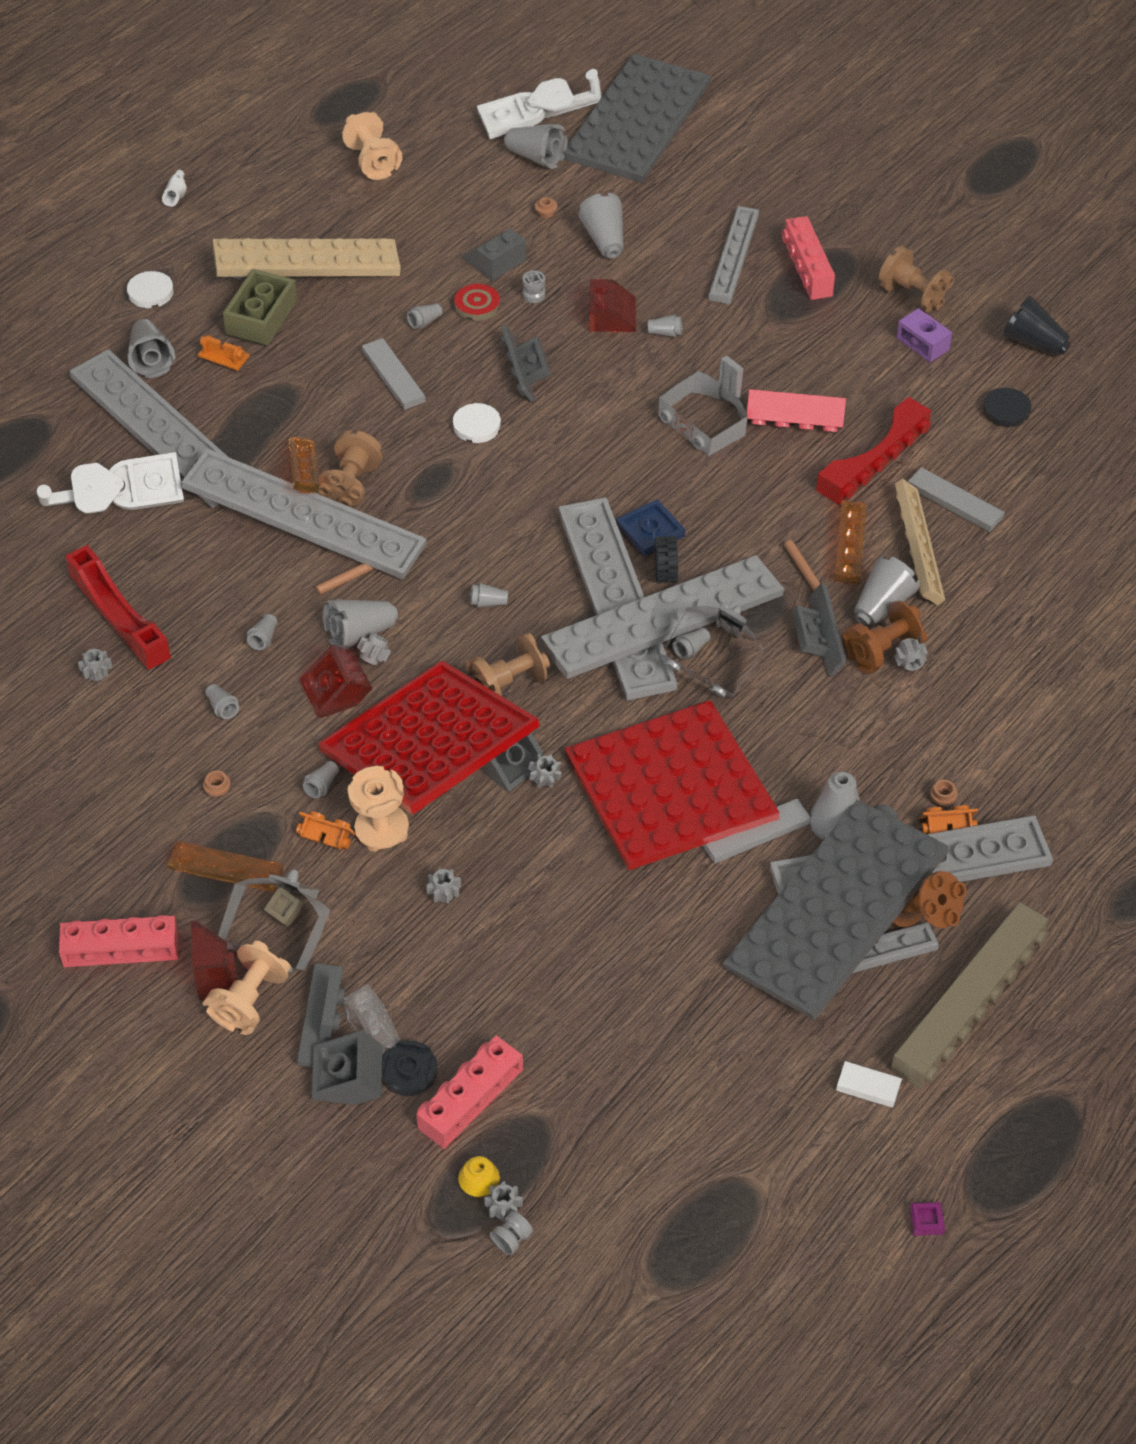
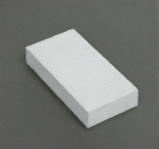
[836,1061,902,1108]

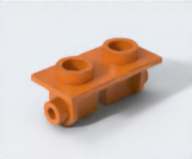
[197,335,250,371]
[918,805,978,834]
[296,811,356,850]

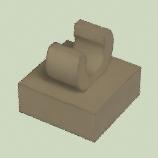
[264,886,305,927]

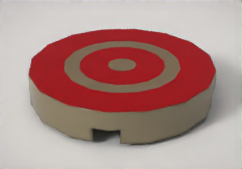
[454,284,500,321]

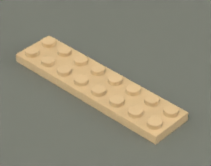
[213,238,401,277]

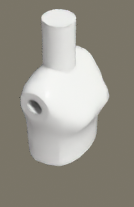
[162,170,187,207]

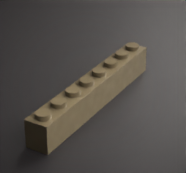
[891,902,1049,1089]

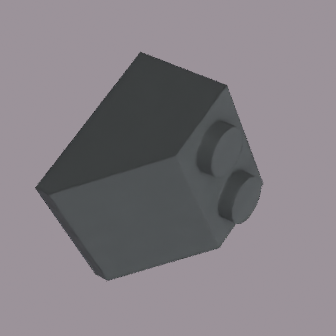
[462,229,526,281]
[480,733,545,791]
[312,1030,382,1105]

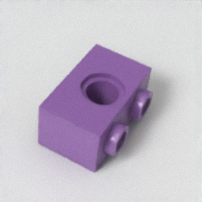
[896,308,952,362]

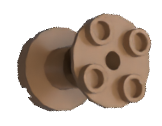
[878,246,954,313]
[316,430,384,507]
[466,632,550,696]

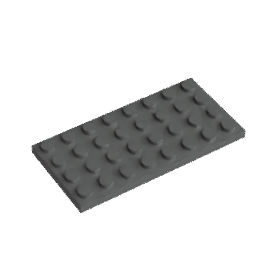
[563,54,711,183]
[723,800,949,1020]

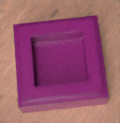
[909,1202,945,1236]

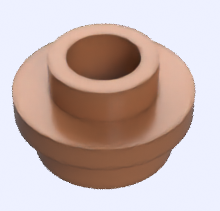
[535,197,557,218]
[203,770,231,796]
[930,780,958,806]

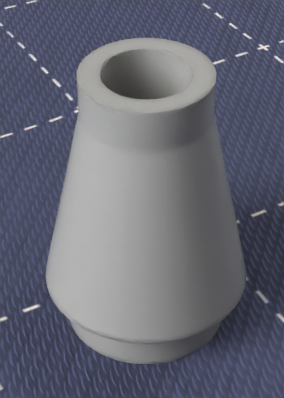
[407,303,442,329]
[648,314,683,337]
[470,583,508,608]
[247,614,278,650]
[673,628,710,660]
[205,684,239,719]
[303,761,339,798]

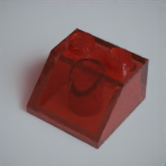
[590,279,636,332]
[300,644,373,718]
[191,921,238,1001]

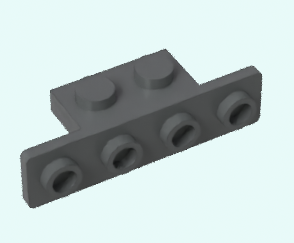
[501,324,552,402]
[792,583,846,676]
[297,963,345,1067]

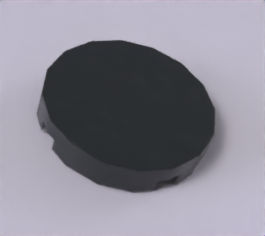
[983,387,1032,427]
[382,1041,438,1096]

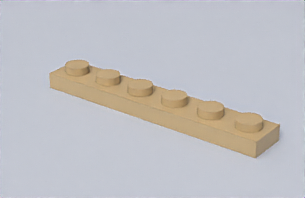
[895,478,945,606]

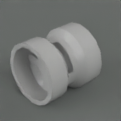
[522,270,546,303]
[490,1211,533,1255]

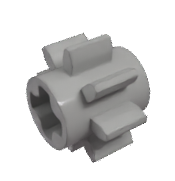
[357,633,391,665]
[894,638,928,671]
[78,648,113,681]
[528,754,562,788]
[426,868,461,904]
[485,1181,523,1222]

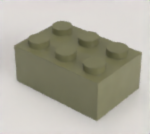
[223,269,297,345]

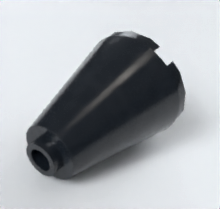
[1003,296,1071,356]

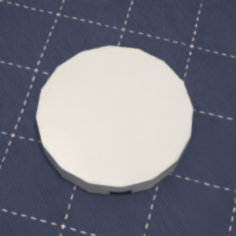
[127,271,173,308]
[453,403,501,443]

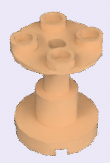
[342,112,402,180]
[348,766,409,851]
[203,940,291,1035]

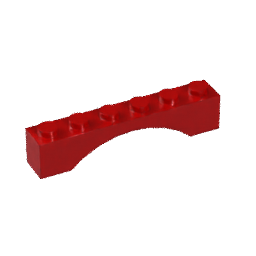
[816,396,931,505]
[65,545,171,670]

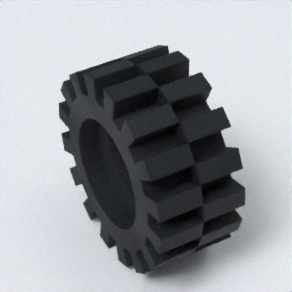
[654,536,678,583]

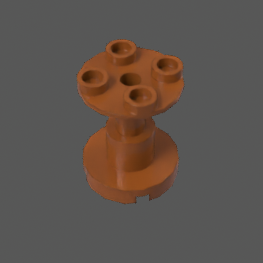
[842,600,927,674]
[891,871,967,928]

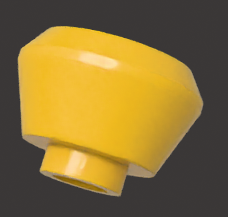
[458,1156,500,1197]

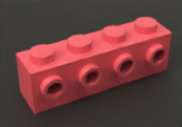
[782,216,835,300]
[747,389,846,432]
[59,915,178,967]
[417,1035,523,1149]

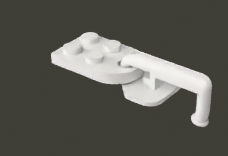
[477,69,601,139]
[37,452,184,513]

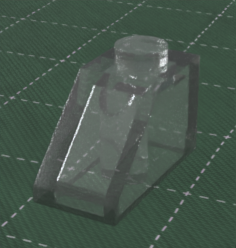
[343,984,401,1054]

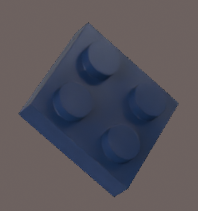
[616,499,686,557]

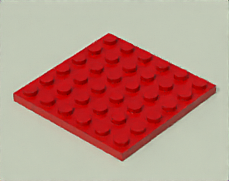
[318,660,540,815]
[565,700,780,870]

